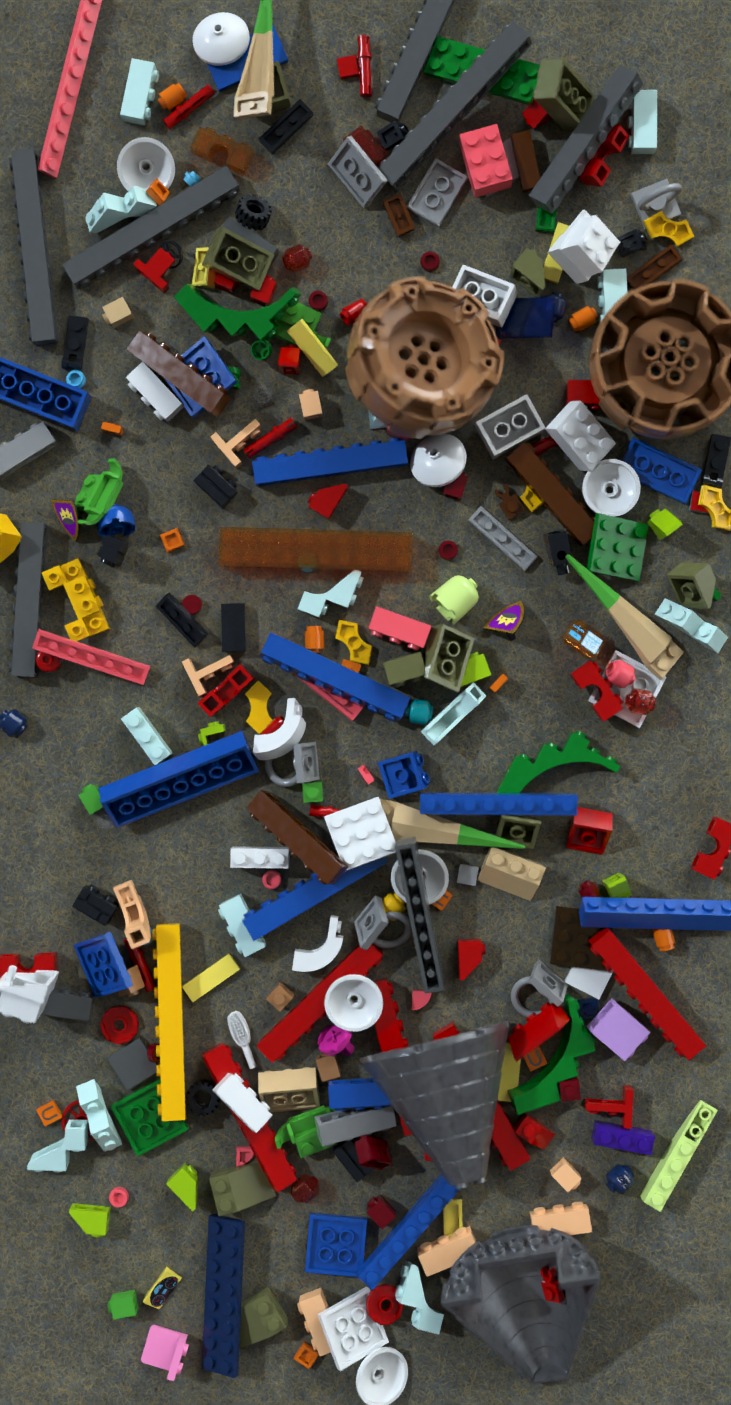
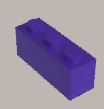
[591,1120,655,1155]

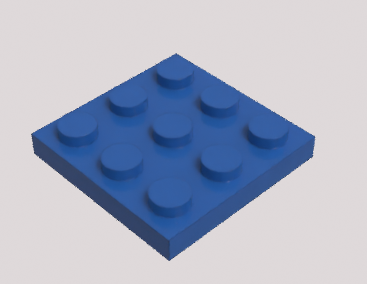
[165,336,238,419]
[73,931,133,998]
[305,1212,367,1277]

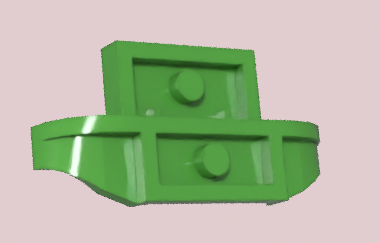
[261,302,331,348]
[75,459,124,525]
[275,1105,337,1158]

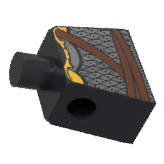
[543,530,572,575]

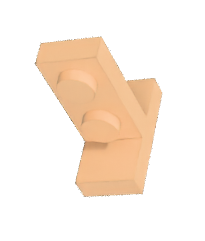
[211,419,262,469]
[182,655,235,696]

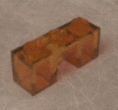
[190,126,254,176]

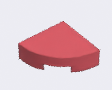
[358,765,374,785]
[412,990,432,1010]
[236,1146,254,1167]

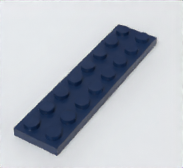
[202,1214,245,1378]

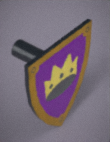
[483,601,525,641]

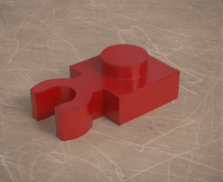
[540,1266,565,1303]

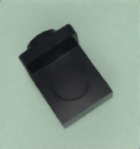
[376,120,409,151]
[617,229,648,258]

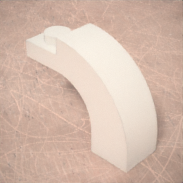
[253,698,306,760]
[292,915,343,972]

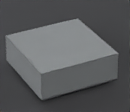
[457,863,479,886]

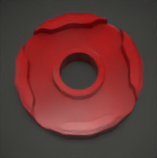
[100,1005,139,1044]
[366,1284,404,1325]

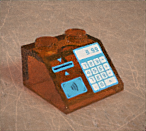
[559,619,605,661]

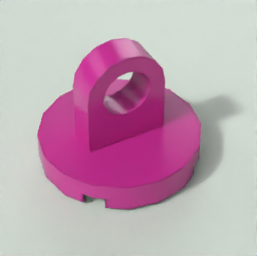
[318,1024,355,1056]

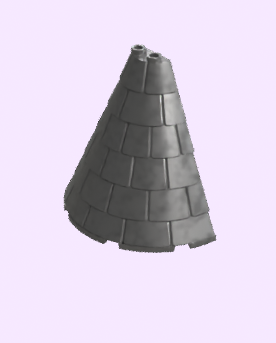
[359,1021,509,1189]
[441,1225,600,1385]

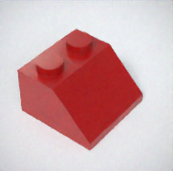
[566,807,613,855]

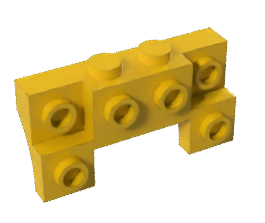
[42,558,110,642]

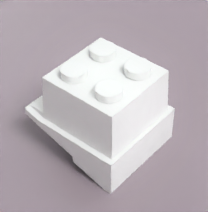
[547,209,620,284]
[0,965,59,1023]

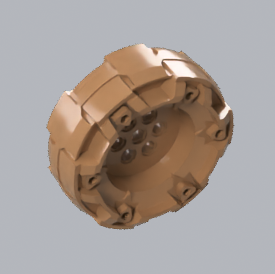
[345,276,504,439]
[588,279,731,440]

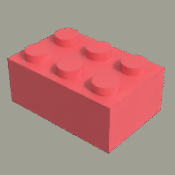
[459,124,513,198]
[368,606,431,651]

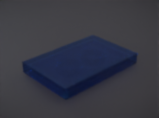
[496,297,556,339]

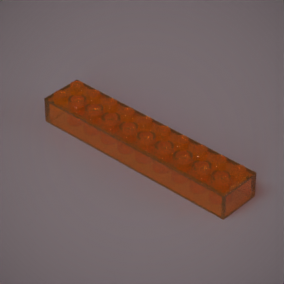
[219,527,413,573]

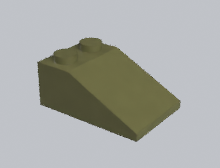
[202,227,274,291]
[425,624,475,692]
[209,1161,276,1216]
[239,1286,288,1349]

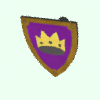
[51,499,81,542]

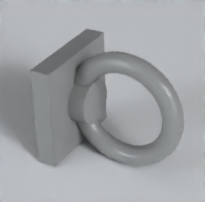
[631,179,682,230]
[265,742,320,787]
[354,895,412,950]
[511,960,568,1017]

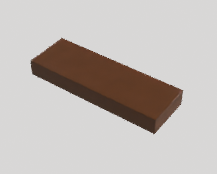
[511,130,540,192]
[627,244,683,290]

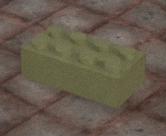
[534,58,595,133]

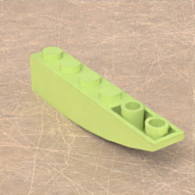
[640,1100,718,1212]

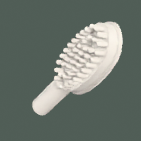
[227,1011,256,1069]

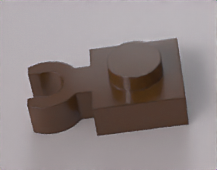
[494,484,525,520]

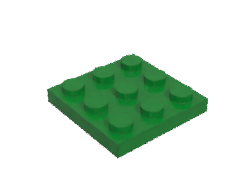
[587,513,649,581]
[110,1078,189,1157]

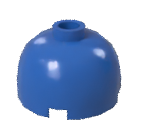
[97,504,136,538]

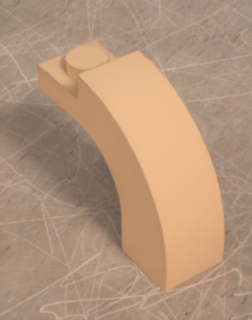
[113,880,151,949]

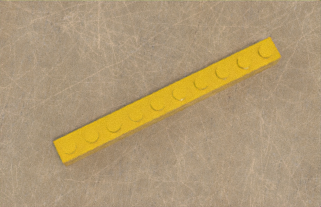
[153,923,186,1121]

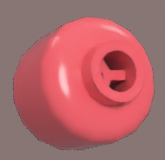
[605,660,636,688]

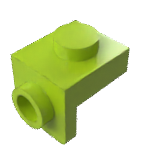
[198,721,226,746]

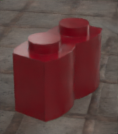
[355,1135,393,1170]

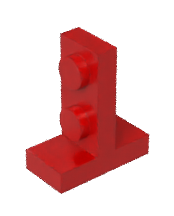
[584,1085,634,1129]

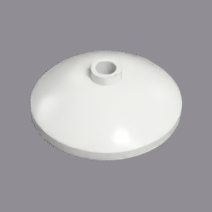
[193,12,250,66]
[117,137,175,191]
[410,434,467,487]
[582,459,641,517]
[391,849,449,904]
[325,974,383,1031]
[356,1347,408,1405]

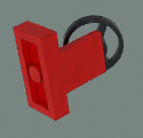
[133,241,183,294]

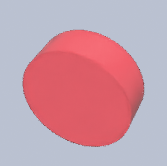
[262,870,282,889]
[109,1187,129,1208]

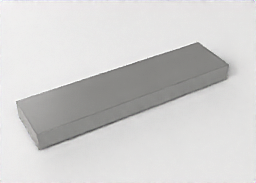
[468,506,537,572]

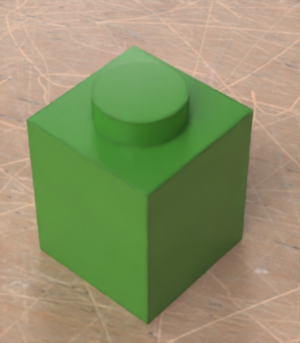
[302,781,324,803]
[78,784,104,815]
[108,1290,139,1320]

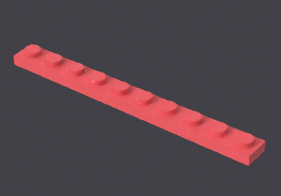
[37,0,102,178]

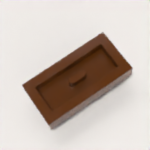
[383,193,415,238]

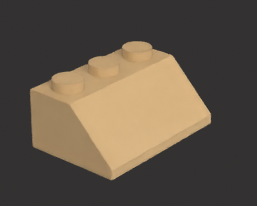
[477,847,546,901]
[258,1067,320,1113]

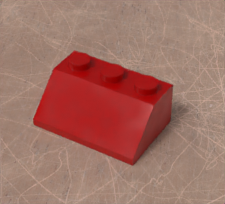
[508,1001,571,1062]

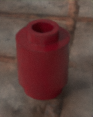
[578,880,602,898]

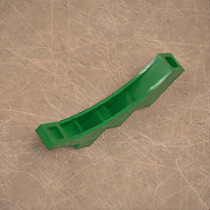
[174,284,302,341]
[495,731,621,793]
[508,994,596,1115]

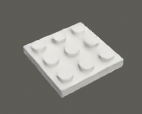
[588,650,667,728]
[324,797,396,871]
[317,1287,389,1371]

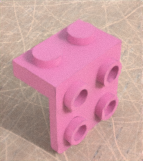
[141,1325,189,1381]

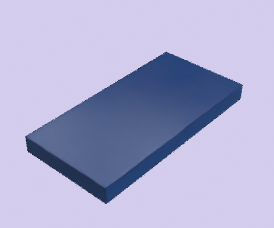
[206,25,289,92]
[621,437,702,505]

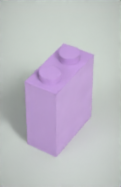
[587,998,650,1061]

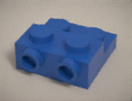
[378,750,430,799]

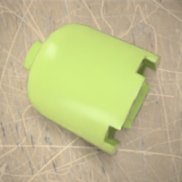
[429,575,479,624]

